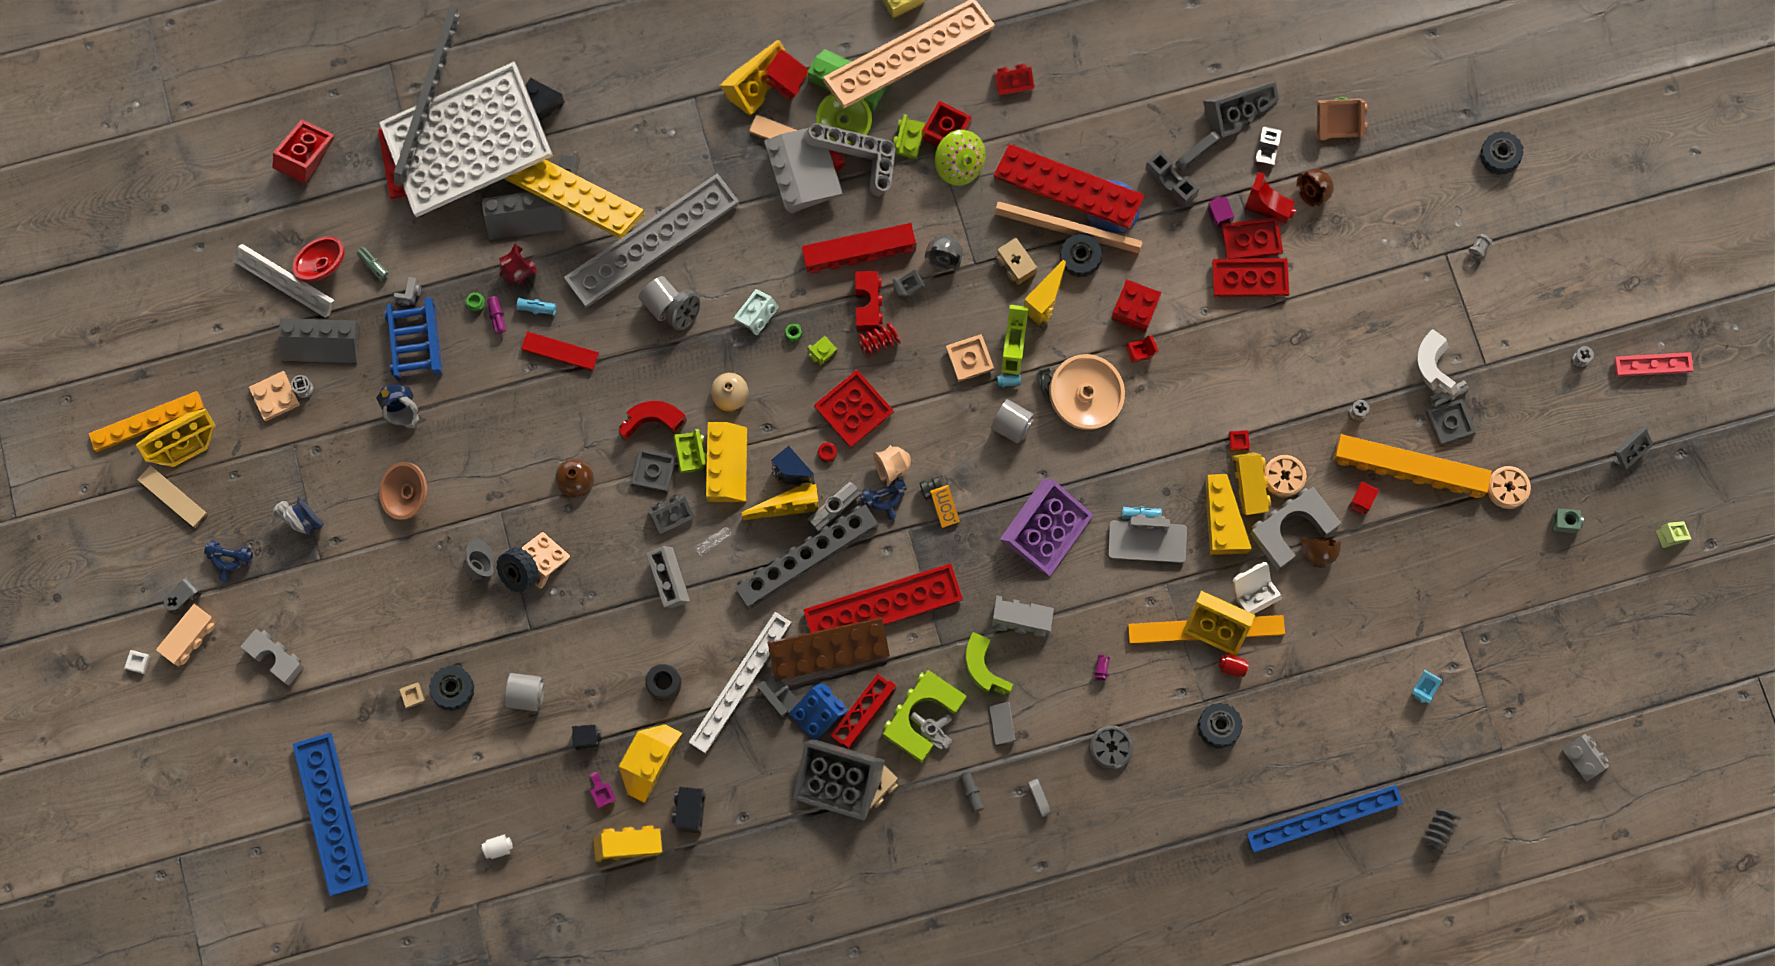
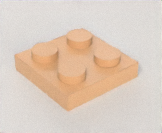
[946,334,994,382]
[249,371,300,422]

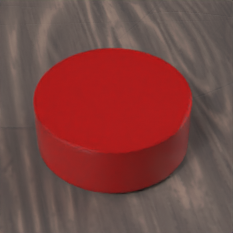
[818,442,837,462]

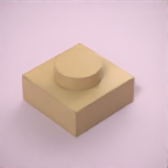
[400,682,425,708]

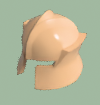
[873,445,911,487]

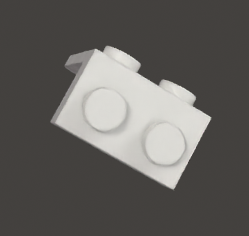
[1233,562,1282,614]

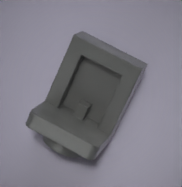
[892,270,926,298]

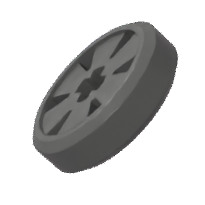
[667,290,700,331]
[1090,725,1133,770]

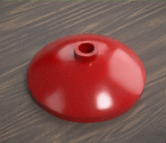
[292,236,345,282]

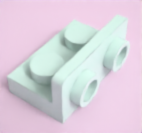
[734,289,779,335]

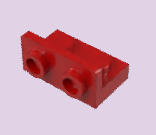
[993,63,1035,95]

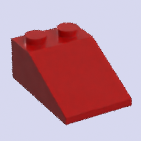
[272,120,334,183]

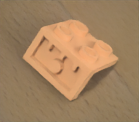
[522,532,570,589]

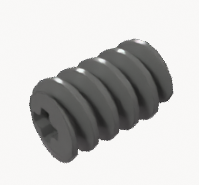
[1421,809,1461,853]

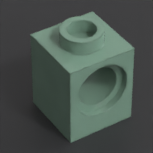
[1553,509,1584,533]

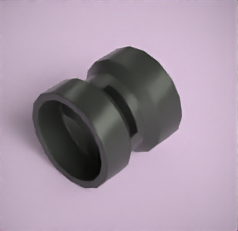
[919,476,942,500]

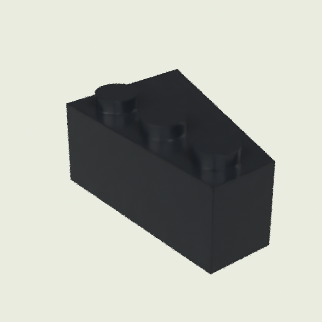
[525,77,565,122]

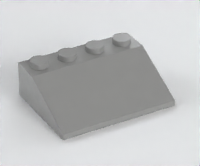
[764,128,843,214]

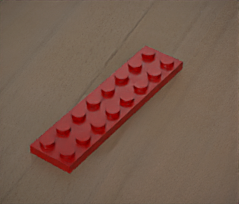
[993,144,1145,229]
[803,563,963,633]

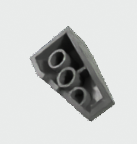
[1203,81,1279,138]

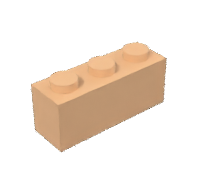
[156,604,217,667]

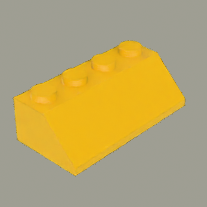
[706,422,747,502]

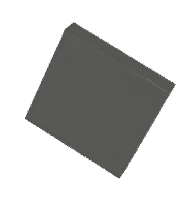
[1426,399,1476,447]
[630,448,677,493]

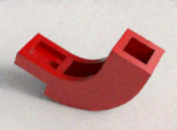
[618,401,687,441]

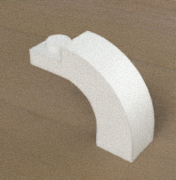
[1418,329,1458,396]

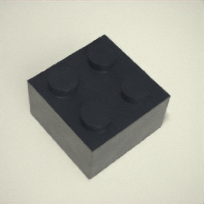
[672,787,706,833]

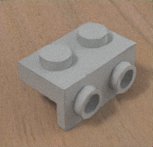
[1562,734,1609,782]

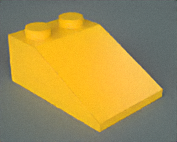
[1024,260,1066,326]

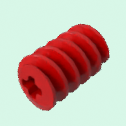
[859,323,901,357]

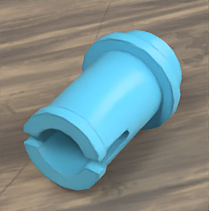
[997,373,1021,389]

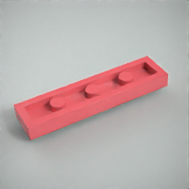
[1614,352,1694,377]

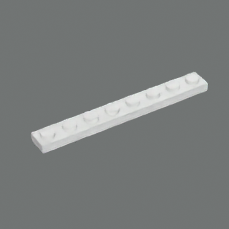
[689,612,792,754]

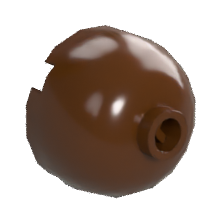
[1296,169,1334,207]
[555,459,594,498]
[1302,538,1341,568]

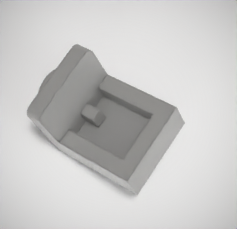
[393,277,421,306]

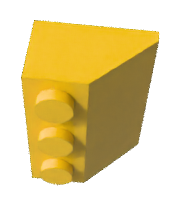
[1183,591,1255,656]

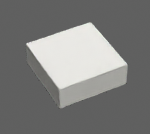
[124,650,151,674]

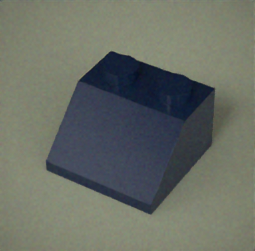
[771,446,815,485]

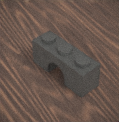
[1145,150,1199,208]

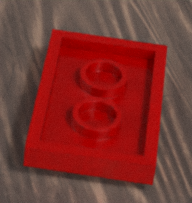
[1221,217,1284,259]

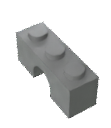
[240,629,304,686]

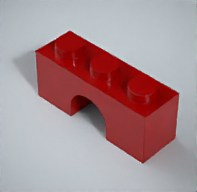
[855,271,883,331]

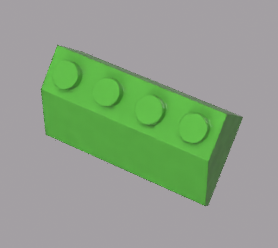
[808,49,888,112]

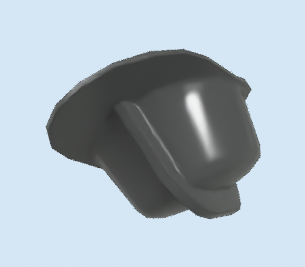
[463,539,494,582]

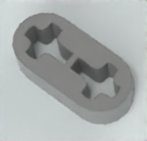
[1028,779,1051,817]

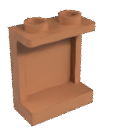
[1317,99,1368,140]

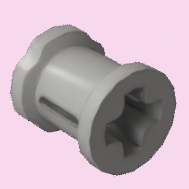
[1468,234,1493,259]
[1572,346,1594,368]
[1349,400,1370,421]

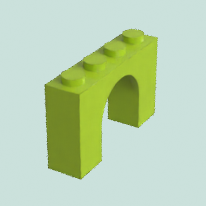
[882,670,967,763]

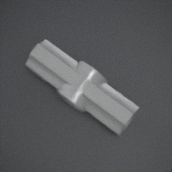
[807,482,861,532]

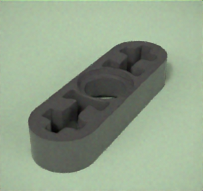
[1175,131,1222,171]

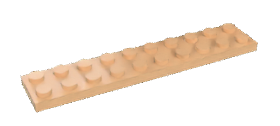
[823,0,995,109]

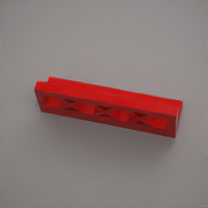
[830,674,896,749]

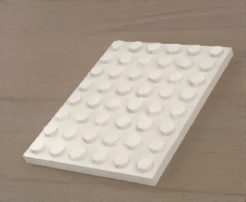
[380,62,553,217]

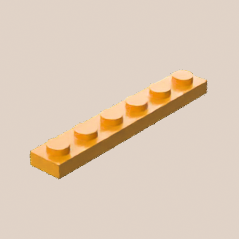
[89,391,205,452]

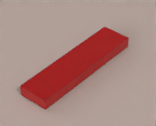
[521,331,599,371]

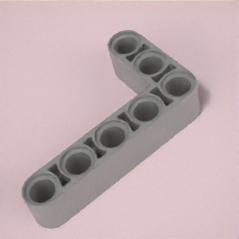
[803,123,895,196]

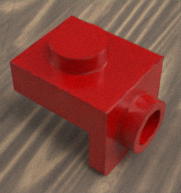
[1125,335,1159,363]

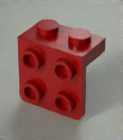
[760,49,808,100]

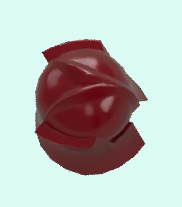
[499,244,538,285]

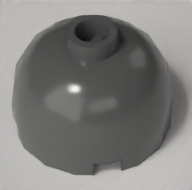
[924,235,963,270]

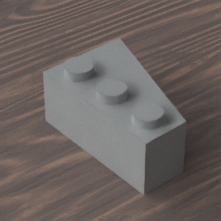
[992,596,1054,637]

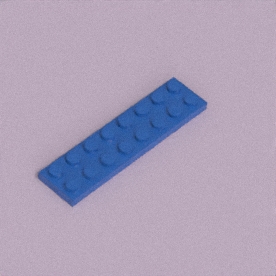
[293,732,370,897]

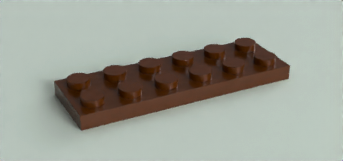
[767,617,890,681]

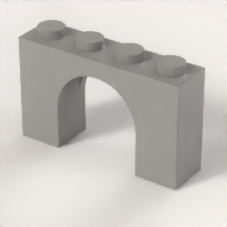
[1249,487,1342,571]

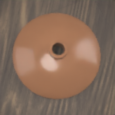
[379,462,427,520]

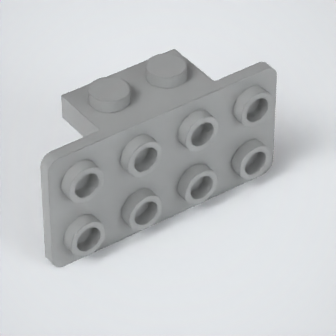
[1108,514,1187,563]

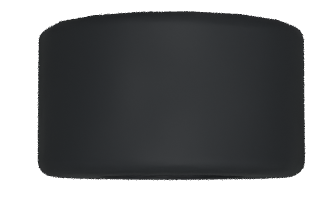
[645,664,682,701]

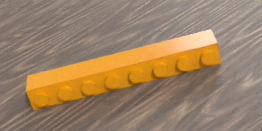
[1333,434,1492,498]

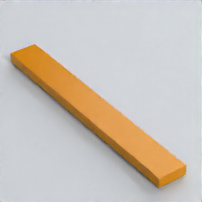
[1128,615,1285,644]

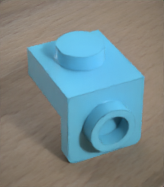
[1412,670,1442,703]

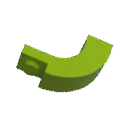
[1001,305,1029,375]
[966,632,1014,695]

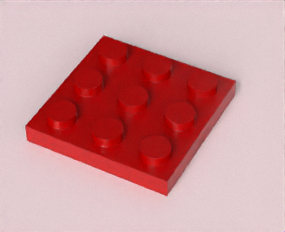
[814,370,894,448]

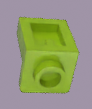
[807,336,837,366]

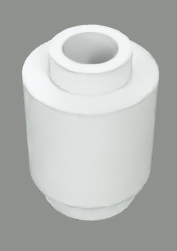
[482,834,513,859]

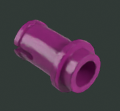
[1094,655,1110,681]

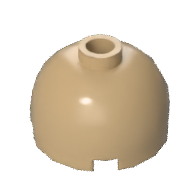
[711,372,749,412]

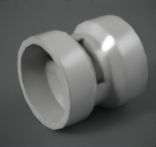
[291,375,314,398]

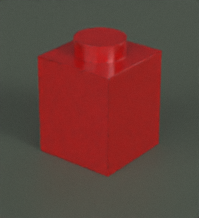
[1349,482,1379,514]

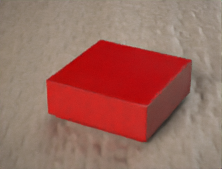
[1229,430,1250,451]

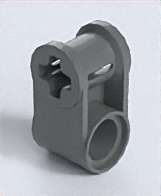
[164,577,202,615]

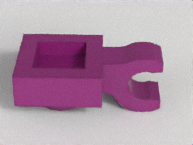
[590,772,617,809]

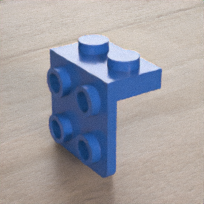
[790,683,848,740]

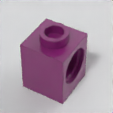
[1207,196,1234,228]

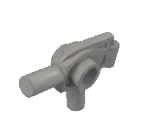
[910,712,953,749]

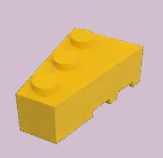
[1231,452,1271,515]
[593,826,662,862]

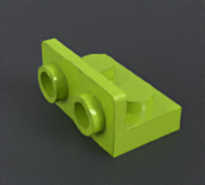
[893,114,925,159]

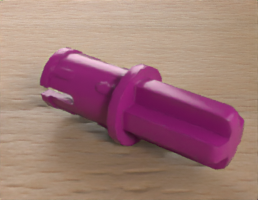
[487,296,506,334]

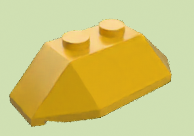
[136,409,216,467]
[619,724,682,803]

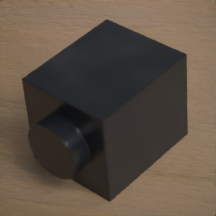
[572,724,602,749]

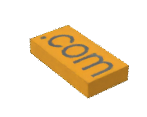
[930,485,960,528]

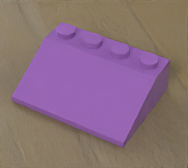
[999,479,1093,576]

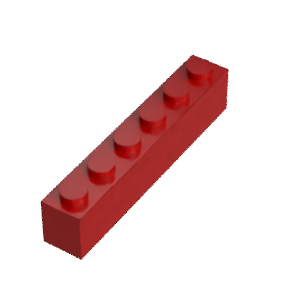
[802,223,916,274]

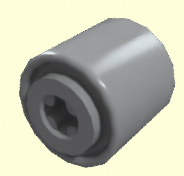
[638,276,679,321]
[991,399,1034,443]
[505,673,545,711]

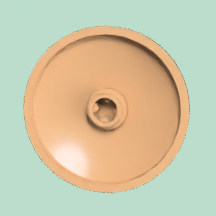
[1049,354,1125,430]

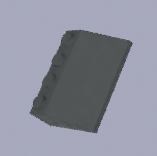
[793,740,885,820]

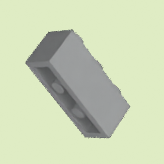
[647,546,690,608]

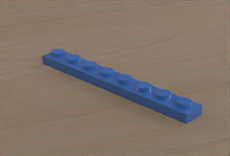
[1246,785,1403,853]

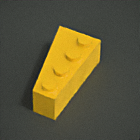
[1205,474,1252,555]

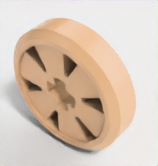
[1264,455,1307,498]
[1487,466,1531,509]

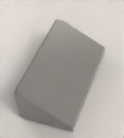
[989,702,1015,745]

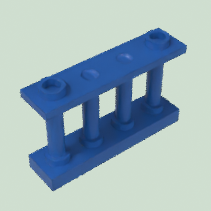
[384,297,443,381]

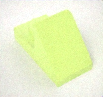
[1656,521,1691,548]

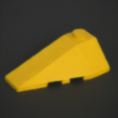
[720,40,786,115]
[742,483,819,520]

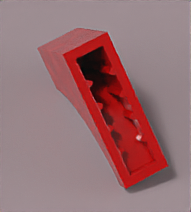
[1244,172,1296,224]

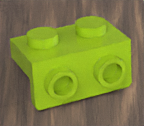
[673,429,707,473]

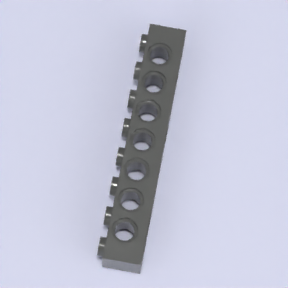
[735,505,878,610]

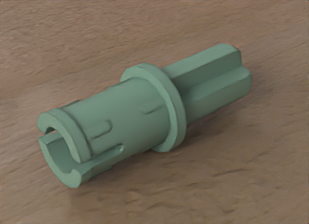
[357,247,389,281]

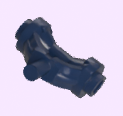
[860,477,907,520]
[204,540,253,581]

